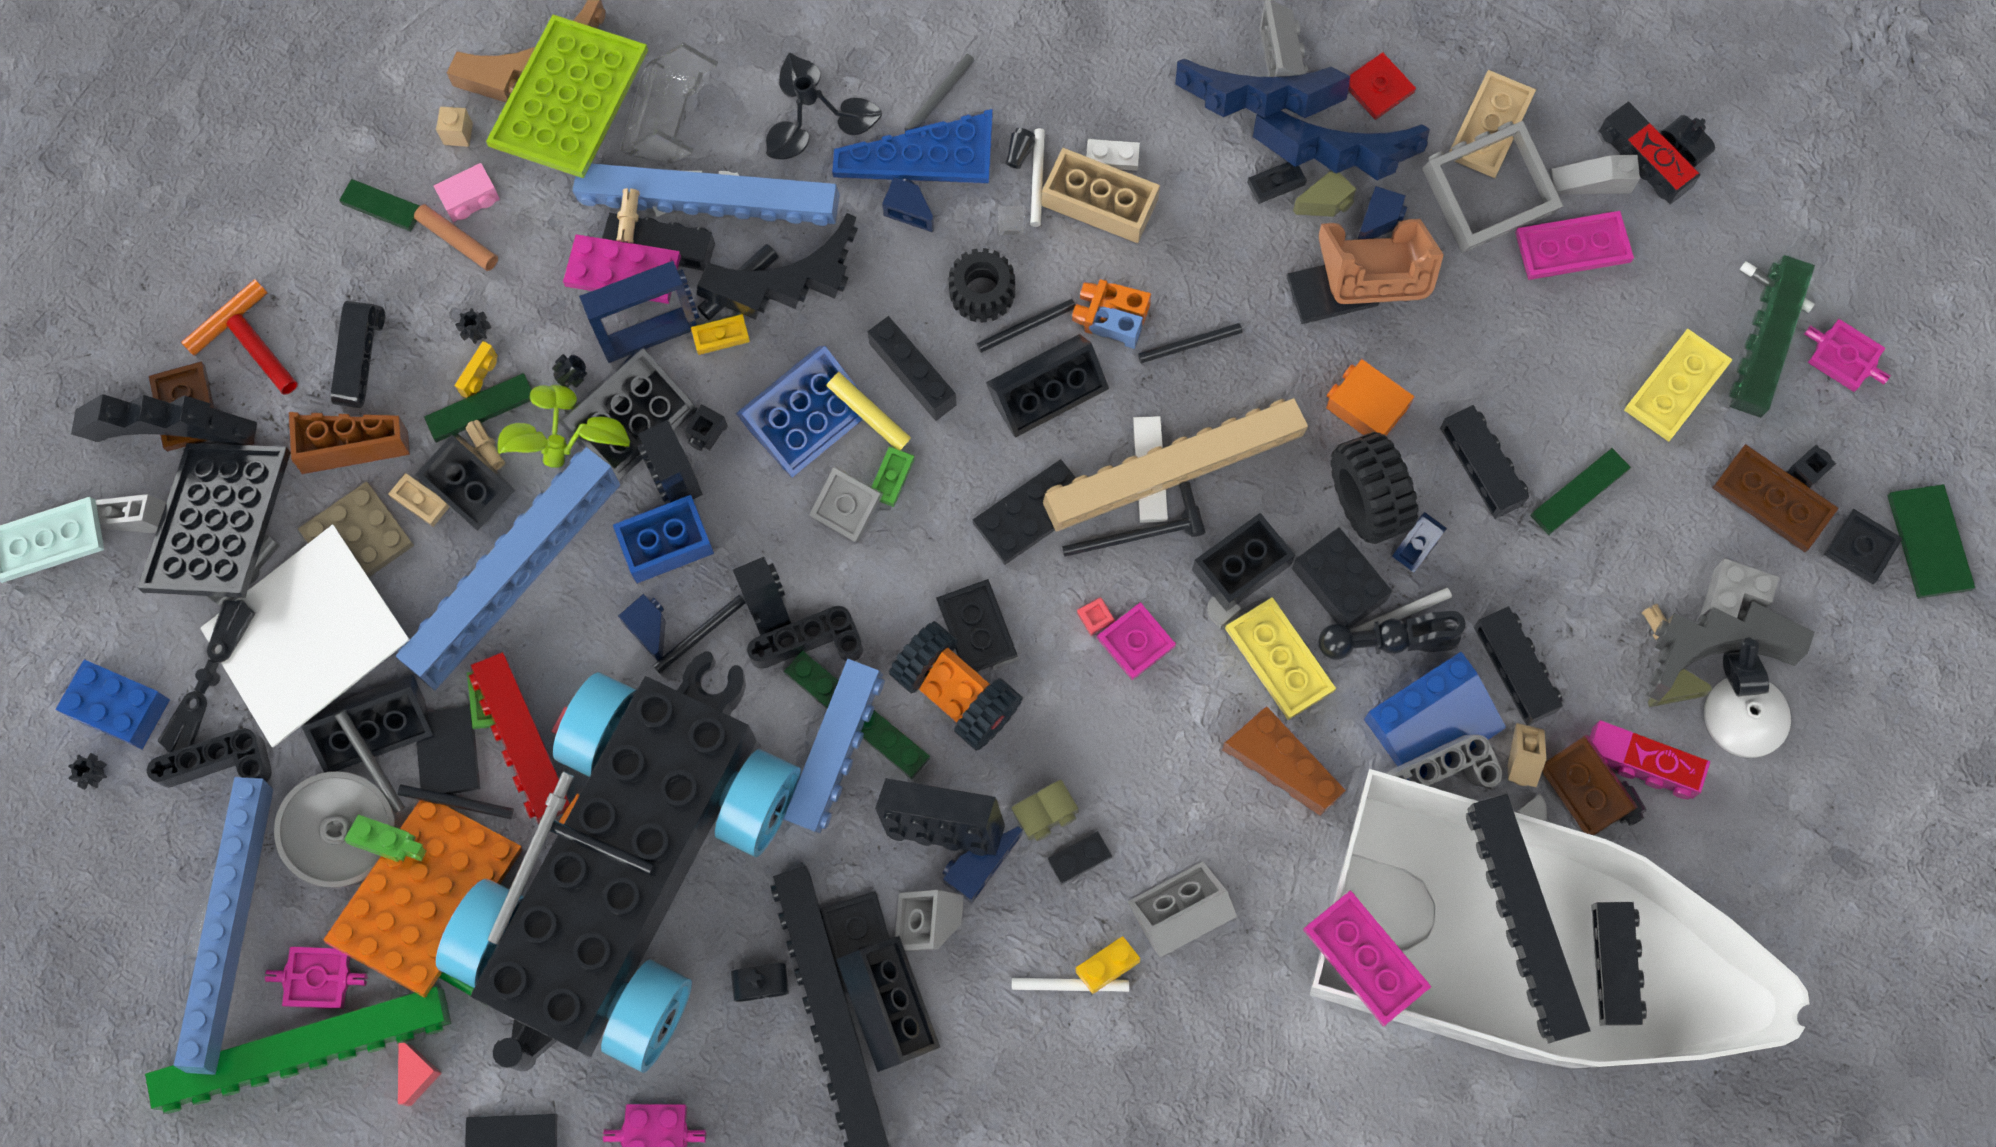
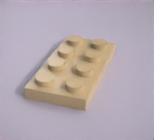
[1449,70,1536,178]

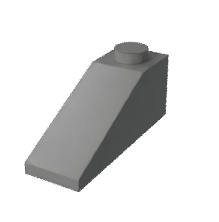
[1551,155,1640,195]
[96,494,166,533]

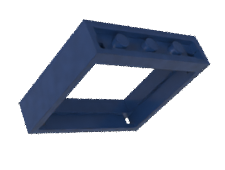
[579,261,700,363]

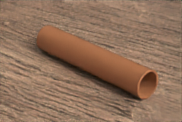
[414,204,498,271]

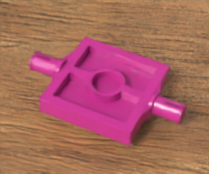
[1804,319,1891,392]
[265,947,368,1009]
[603,1104,706,1147]

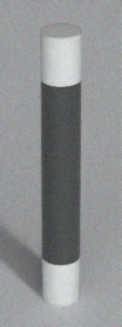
[1740,261,1815,313]

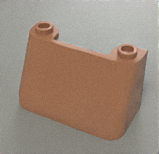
[1319,219,1444,304]

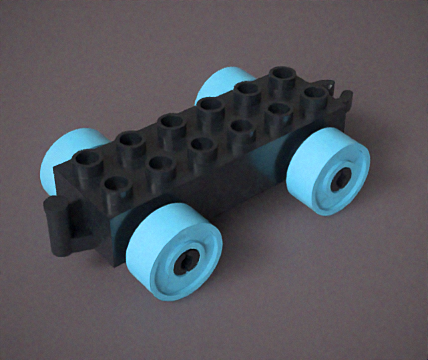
[436,651,801,1073]

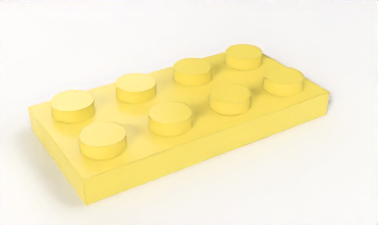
[1624,329,1733,442]
[1225,597,1336,720]

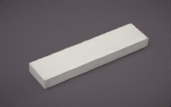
[1133,416,1168,523]

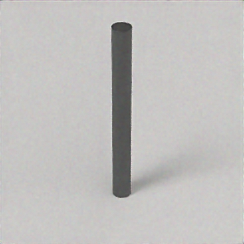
[905,54,974,131]
[335,710,405,813]

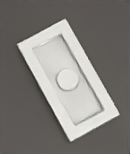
[1086,139,1140,171]

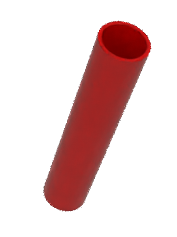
[226,314,298,395]

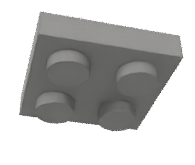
[809,467,883,542]

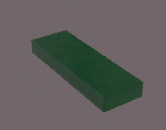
[339,179,420,232]

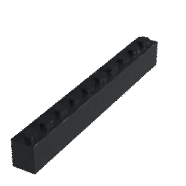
[770,866,889,1147]

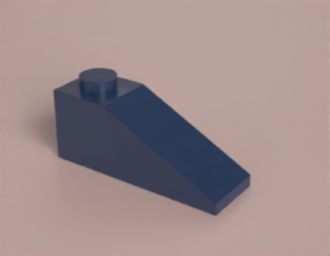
[942,826,1023,904]

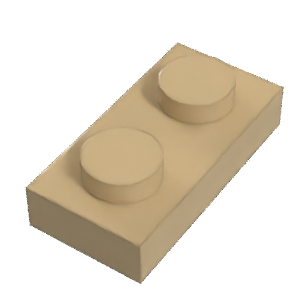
[388,473,450,527]

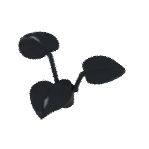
[766,53,882,159]

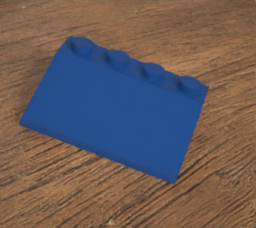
[735,346,863,478]
[1364,652,1506,781]

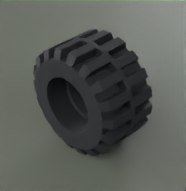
[948,248,1015,323]

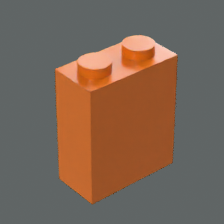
[1326,359,1415,436]

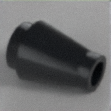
[1006,128,1036,169]

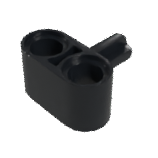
[1660,115,1715,167]
[1723,637,1769,697]
[731,963,789,1002]

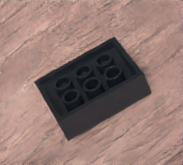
[558,348,698,481]

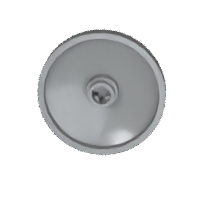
[274,772,395,888]

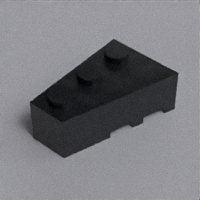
[733,557,791,636]

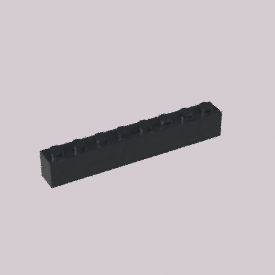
[1466,794,1591,1044]

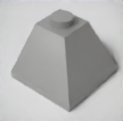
[895,890,964,951]

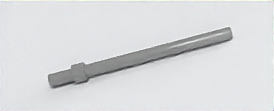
[487,772,574,944]

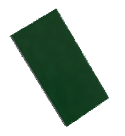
[1887,484,1976,599]

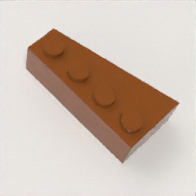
[289,412,410,474]
[1222,706,1346,816]

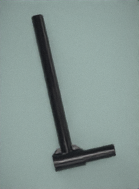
[1062,482,1206,557]

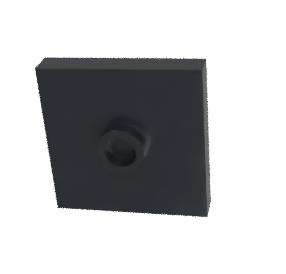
[1824,509,1903,584]

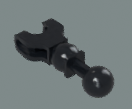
[1318,611,1466,660]

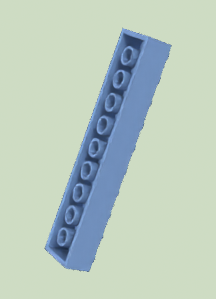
[396,447,620,691]

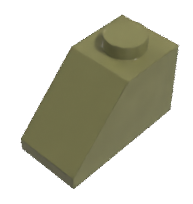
[1293,171,1356,217]

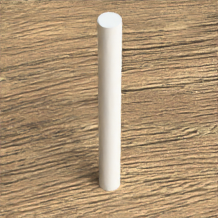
[1030,128,1045,227]
[1350,588,1452,632]
[1012,978,1129,992]

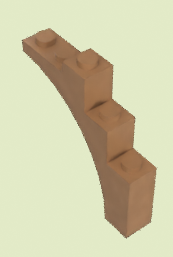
[447,0,606,102]

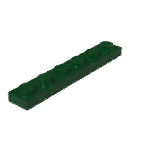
[784,651,930,779]

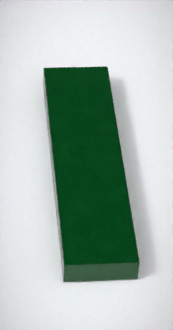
[424,373,532,443]
[1530,448,1631,535]

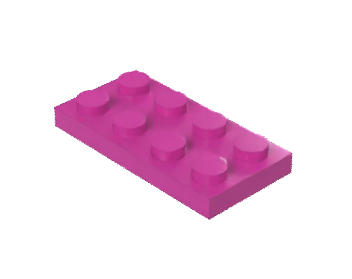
[1515,211,1634,280]
[563,234,681,304]
[1303,890,1431,1027]

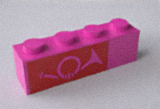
[1589,720,1711,799]

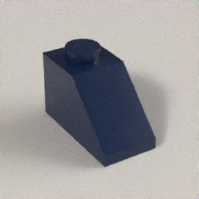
[882,178,934,232]
[1357,186,1407,240]
[618,594,666,661]

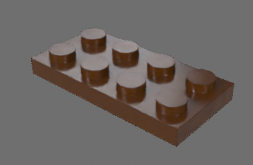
[1712,444,1839,553]

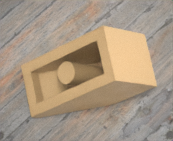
[1507,723,1546,787]

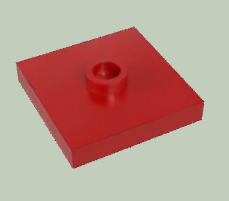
[1348,52,1416,120]

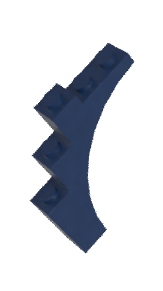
[1175,58,1350,118]
[1253,110,1430,181]

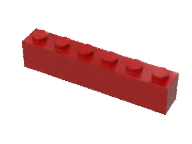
[468,652,570,824]

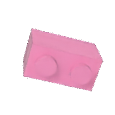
[434,163,500,222]

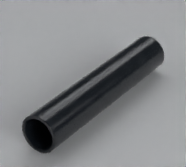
[697,244,779,320]

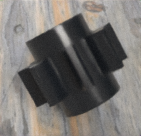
[455,308,491,344]
[552,354,587,388]
[68,753,107,790]

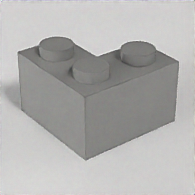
[1701,558,1779,618]

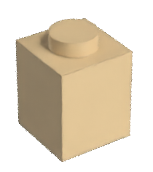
[436,107,473,147]

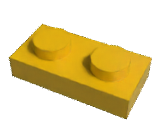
[691,314,750,355]
[454,341,498,398]
[1075,936,1140,994]

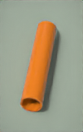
[181,279,267,356]

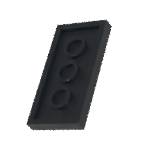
[973,459,1076,565]

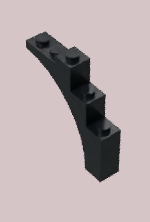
[696,213,858,320]
[71,394,257,446]

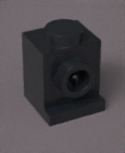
[684,404,728,451]
[1787,445,1836,488]

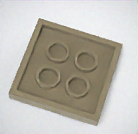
[298,481,414,577]

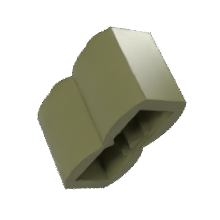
[1012,780,1079,841]

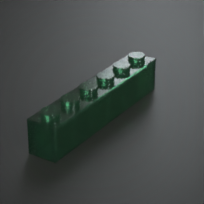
[1729,255,1815,418]

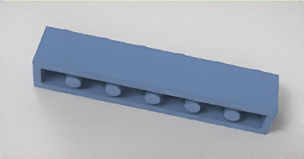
[784,659,885,833]

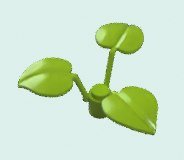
[498,385,630,468]

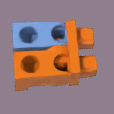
[1072,279,1151,349]

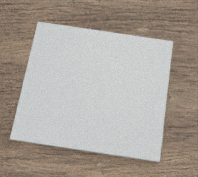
[200,524,410,748]

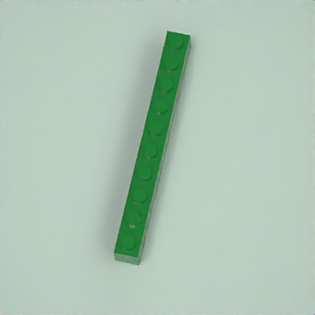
[145,986,452,1114]

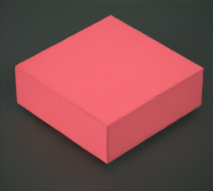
[1077,597,1115,636]

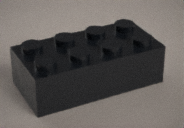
[875,778,1005,856]

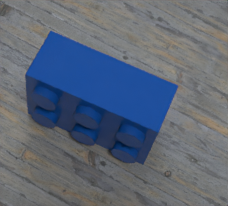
[613,495,714,583]
[55,659,170,750]

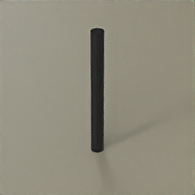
[977,299,1075,353]
[1138,323,1242,364]
[652,595,746,674]
[398,784,514,819]
[550,820,655,875]

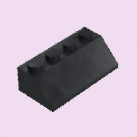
[986,334,1109,438]
[302,674,434,773]
[836,936,940,1072]

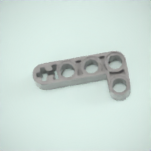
[1385,735,1502,787]

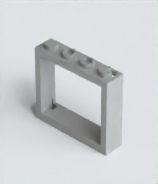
[1422,121,1563,253]

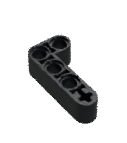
[331,301,385,408]
[747,606,863,669]
[147,728,272,788]

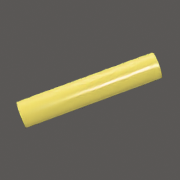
[826,372,911,450]

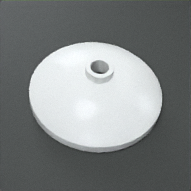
[1704,678,1791,758]

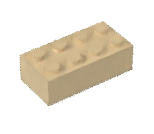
[1041,148,1160,243]

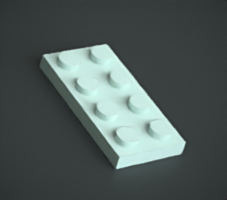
[0,497,104,583]

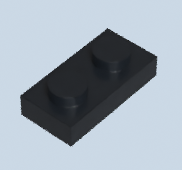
[1247,162,1307,204]
[1048,831,1112,885]

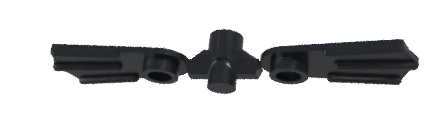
[158,600,255,753]

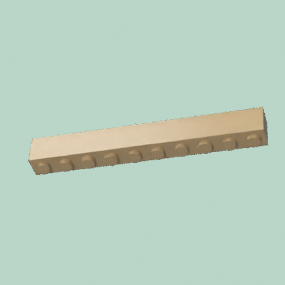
[1043,398,1308,532]

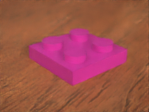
[1097,602,1176,681]

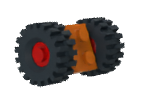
[889,621,1023,751]

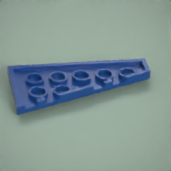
[832,109,993,183]

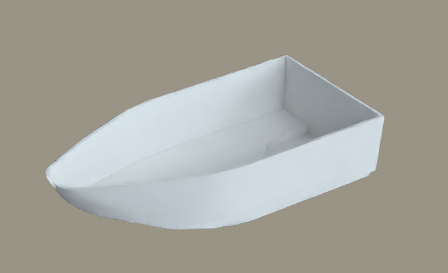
[1309,769,1810,1068]

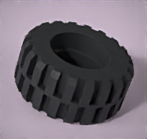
[1330,432,1419,544]

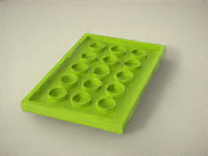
[486,14,648,179]

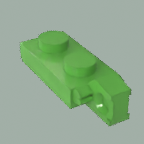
[344,814,427,862]

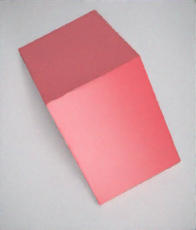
[398,1043,441,1106]

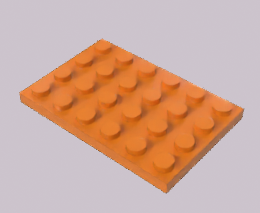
[323,800,523,998]

